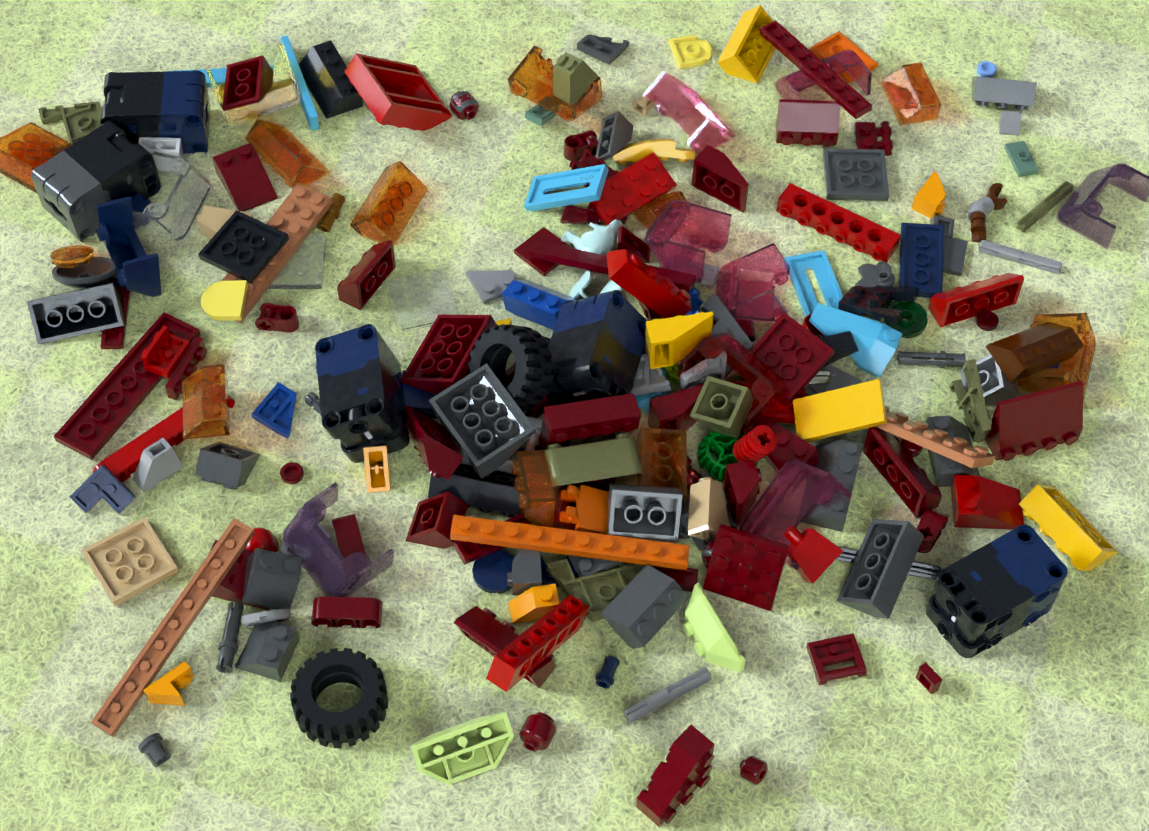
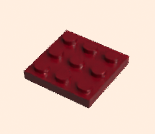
[741,312,835,403]
[703,524,790,611]

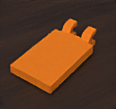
[559,484,642,539]

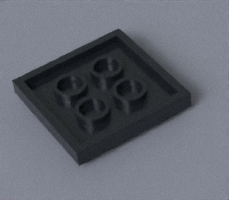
[198,210,289,284]

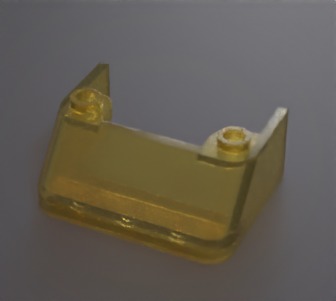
[205,42,301,125]

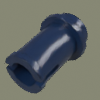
[595,655,620,689]

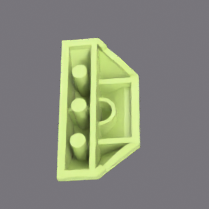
[682,583,746,672]
[410,712,514,785]

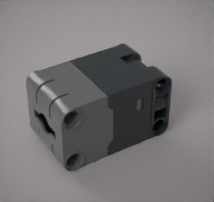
[31,120,161,242]

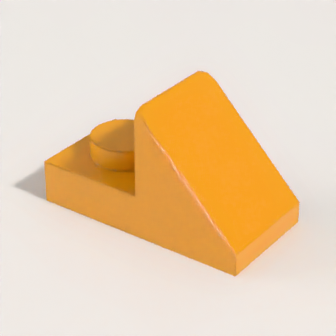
[144,661,194,706]

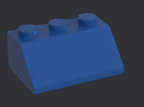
[502,280,578,330]

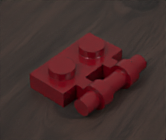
[854,121,893,156]

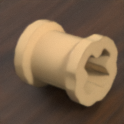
[632,90,658,116]

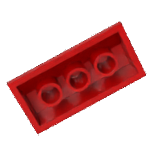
[606,249,692,319]
[928,273,1024,327]

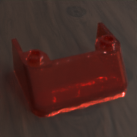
[677,332,785,434]

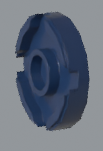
[472,550,515,594]

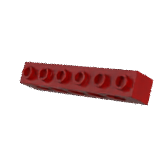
[776,183,901,263]
[486,595,590,692]

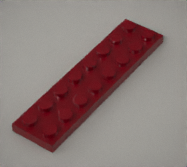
[54,312,200,460]

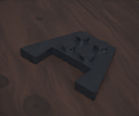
[838,286,919,325]

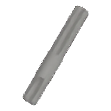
[979,240,1062,274]
[624,667,711,722]

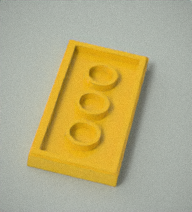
[793,379,887,442]

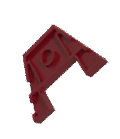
[560,149,628,224]

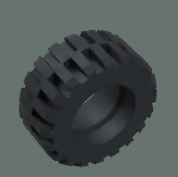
[468,324,554,412]
[290,648,388,748]

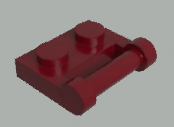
[806,633,867,685]

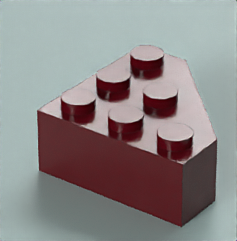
[636,724,715,827]

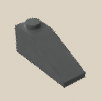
[595,111,634,161]
[507,521,542,596]

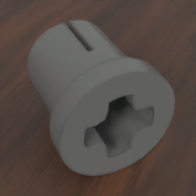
[138,733,171,767]

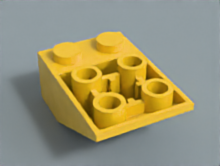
[645,312,713,369]

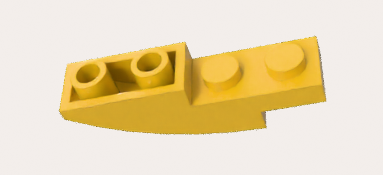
[611,139,695,165]

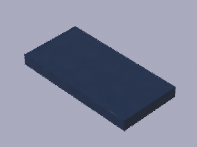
[899,223,944,298]

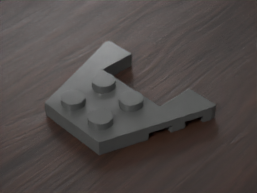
[683,294,753,378]

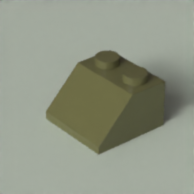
[553,52,598,106]
[690,376,755,439]

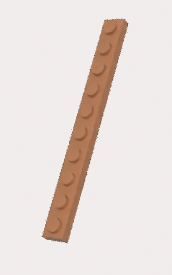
[91,518,255,737]

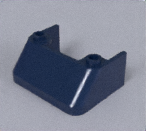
[96,196,162,297]

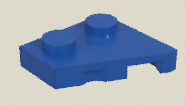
[252,382,297,439]

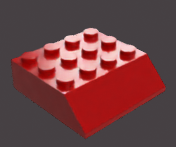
[345,53,452,131]

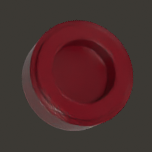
[976,311,999,331]
[280,462,304,484]

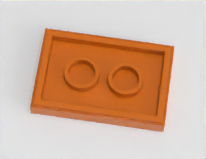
[810,31,878,84]

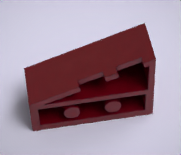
[748,415,820,493]

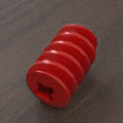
[733,425,777,463]

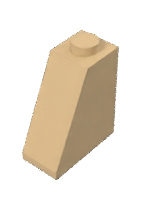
[197,205,254,239]
[688,477,730,541]

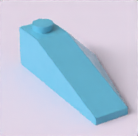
[809,303,902,377]

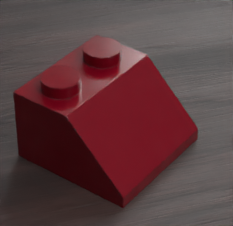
[723,460,762,526]
[406,491,468,549]

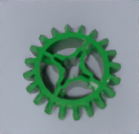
[697,431,758,482]

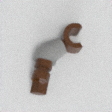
[968,183,1007,243]

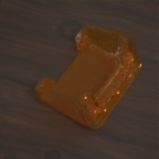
[508,45,603,121]
[1017,313,1096,400]

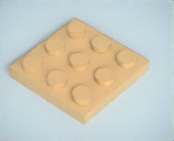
[81,517,179,607]

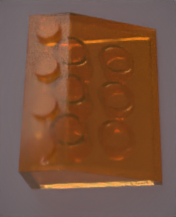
[0,122,72,194]

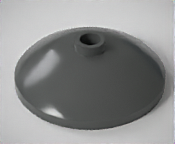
[52,257,117,289]

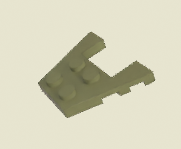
[38,101,102,158]
[949,359,992,443]
[546,558,635,622]

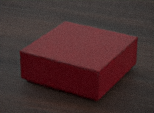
[916,662,942,694]

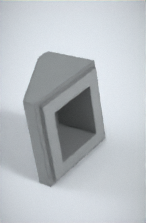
[999,110,1021,136]

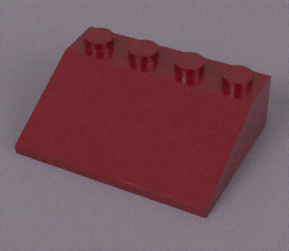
[401,314,497,395]
[985,381,1084,461]
[539,393,641,450]

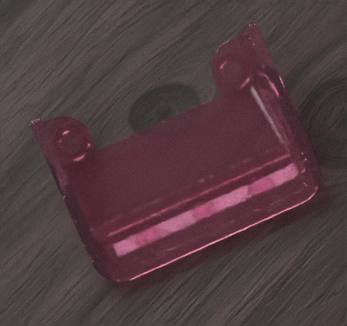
[716,243,790,323]

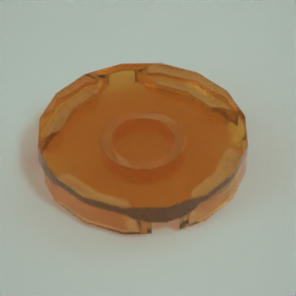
[50,245,95,268]

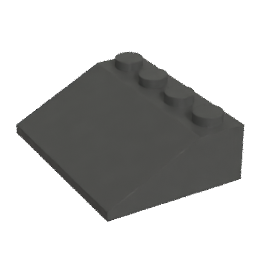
[429,363,536,479]

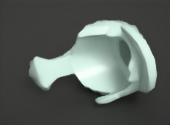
[561,220,623,256]

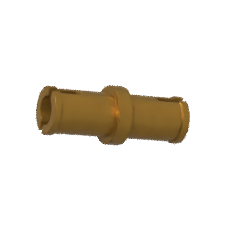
[317,193,345,233]

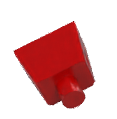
[784,525,843,584]

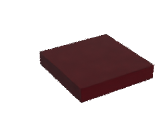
[514,227,571,276]

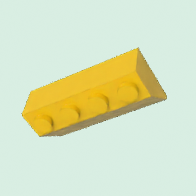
[717,5,775,83]
[1019,484,1118,571]

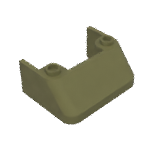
[540,433,643,488]

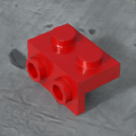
[142,325,190,379]

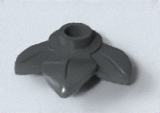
[855,262,895,287]

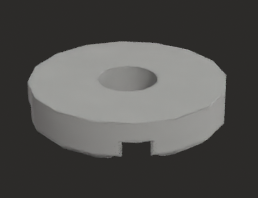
[241,609,291,626]

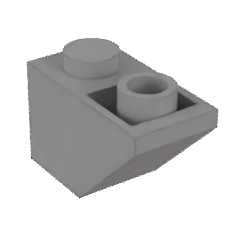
[133,438,183,492]

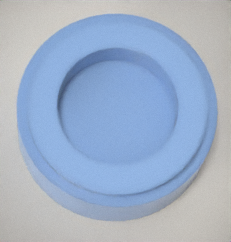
[977,61,997,78]

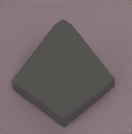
[930,215,955,238]

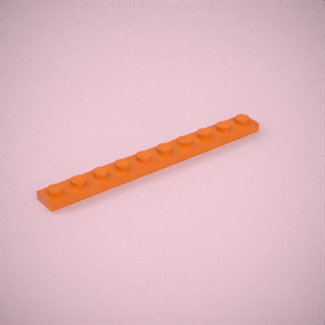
[450,515,689,570]

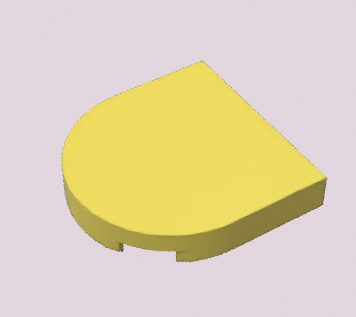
[668,36,712,69]
[201,280,248,321]

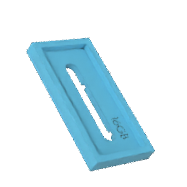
[524,164,609,211]
[784,250,843,317]

